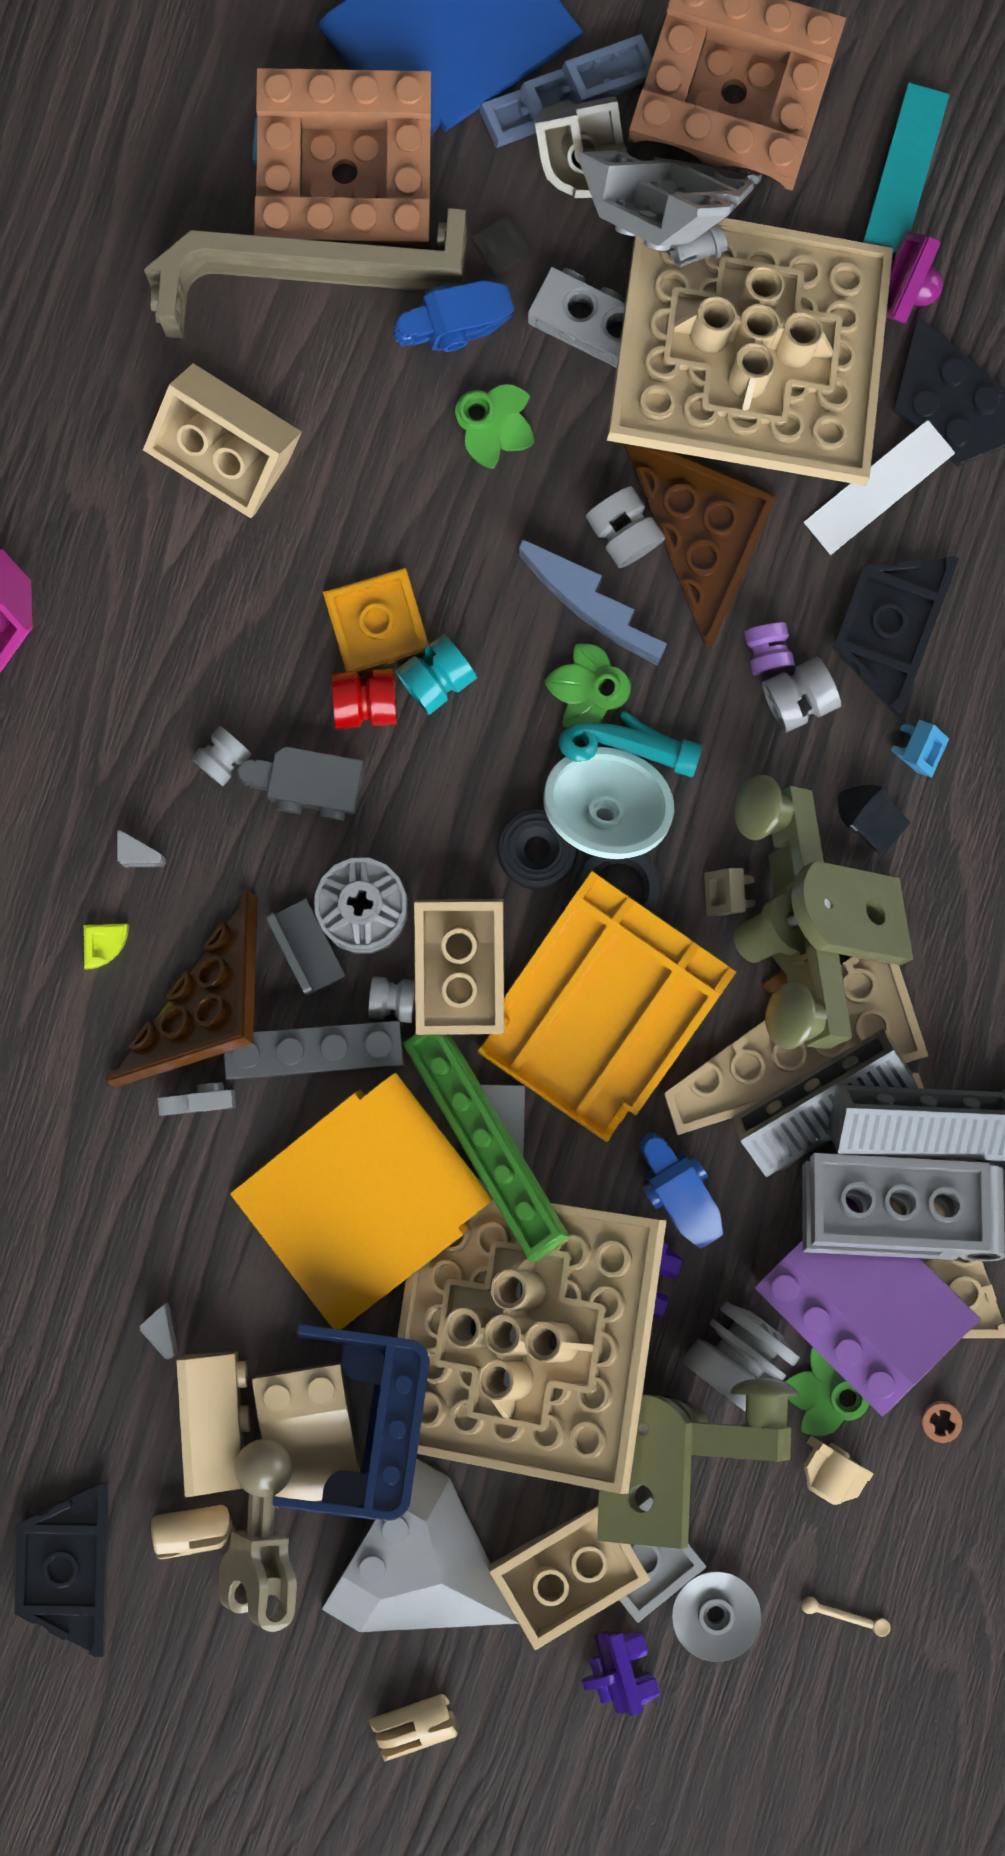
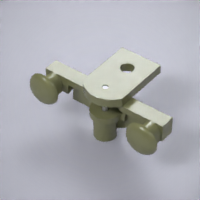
[734,775,914,1049]
[597,1378,799,1549]

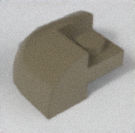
[534,96,627,198]

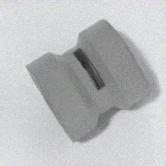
[191,725,252,787]
[368,976,415,1023]

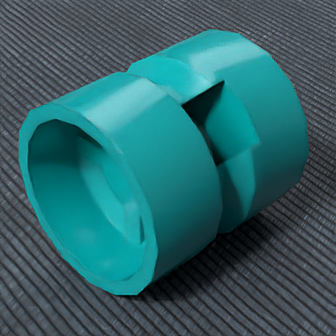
[395,634,477,715]

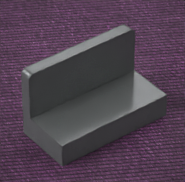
[265,899,346,997]

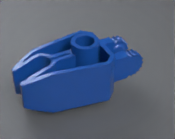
[393,280,515,352]
[638,1132,723,1249]

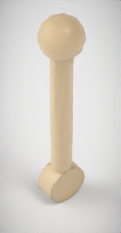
[801,1596,891,1637]

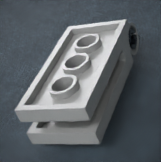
[802,1153,1005,1261]

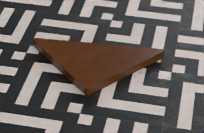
[623,443,777,649]
[106,891,258,1088]

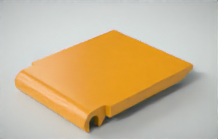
[478,871,737,1142]
[230,1073,493,1330]

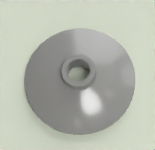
[672,1571,761,1662]

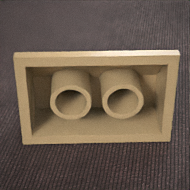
[143,363,302,518]
[176,1351,251,1497]

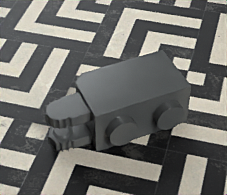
[237,747,365,822]

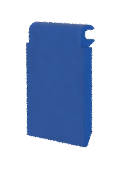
[318,0,583,136]

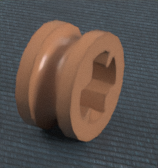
[921,1401,962,1443]

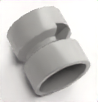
[586,486,665,568]
[762,656,841,733]

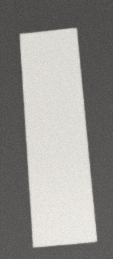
[804,420,955,555]

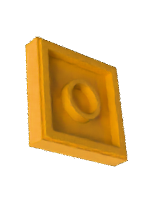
[323,568,429,674]

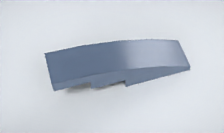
[479,34,653,148]
[519,540,667,666]

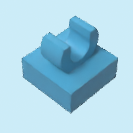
[891,720,949,778]

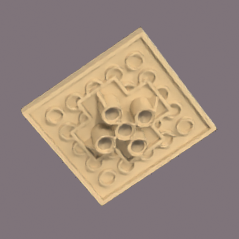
[607,218,893,486]
[397,1200,666,1494]

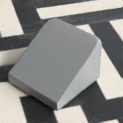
[117,830,166,867]
[139,1303,178,1360]

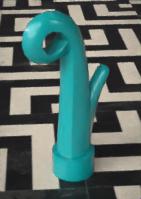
[559,711,703,778]

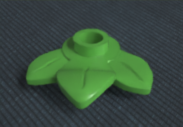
[455,384,534,469]
[545,644,631,728]
[785,1348,869,1436]

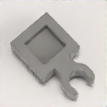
[157,1082,236,1116]

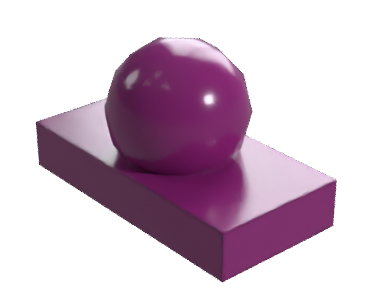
[886,231,943,324]

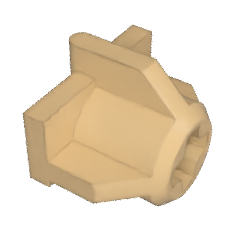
[804,1436,873,1505]

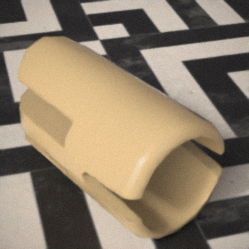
[151,1505,235,1559]
[369,1694,458,1762]

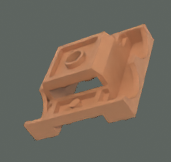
[628,0,846,191]
[254,68,431,250]

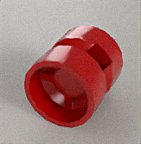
[332,668,397,729]

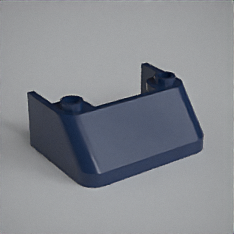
[273,1324,429,1521]

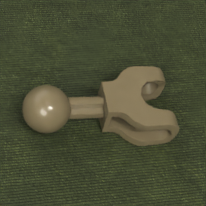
[218,1439,297,1632]

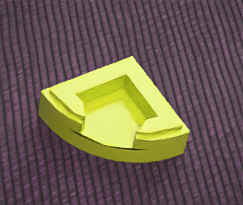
[83,924,129,969]

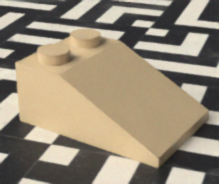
[414,899,504,1035]
[252,1361,361,1508]
[487,1505,651,1650]

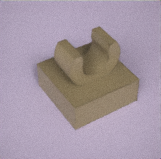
[704,868,756,916]

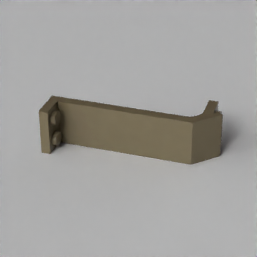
[143,208,467,339]

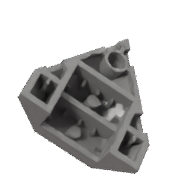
[579,151,762,251]
[322,1458,519,1632]

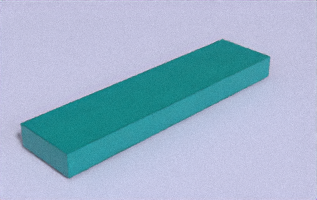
[863,83,950,258]

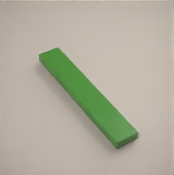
[402,1033,570,1262]

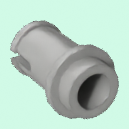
[669,226,728,269]

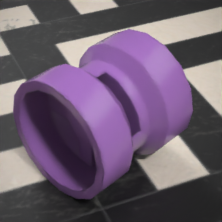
[744,622,795,675]

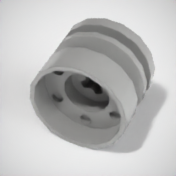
[315,858,408,954]
[680,1301,800,1411]

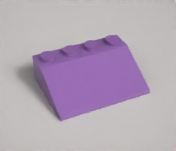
[755,1198,981,1417]

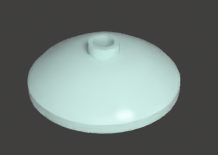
[544,747,674,859]

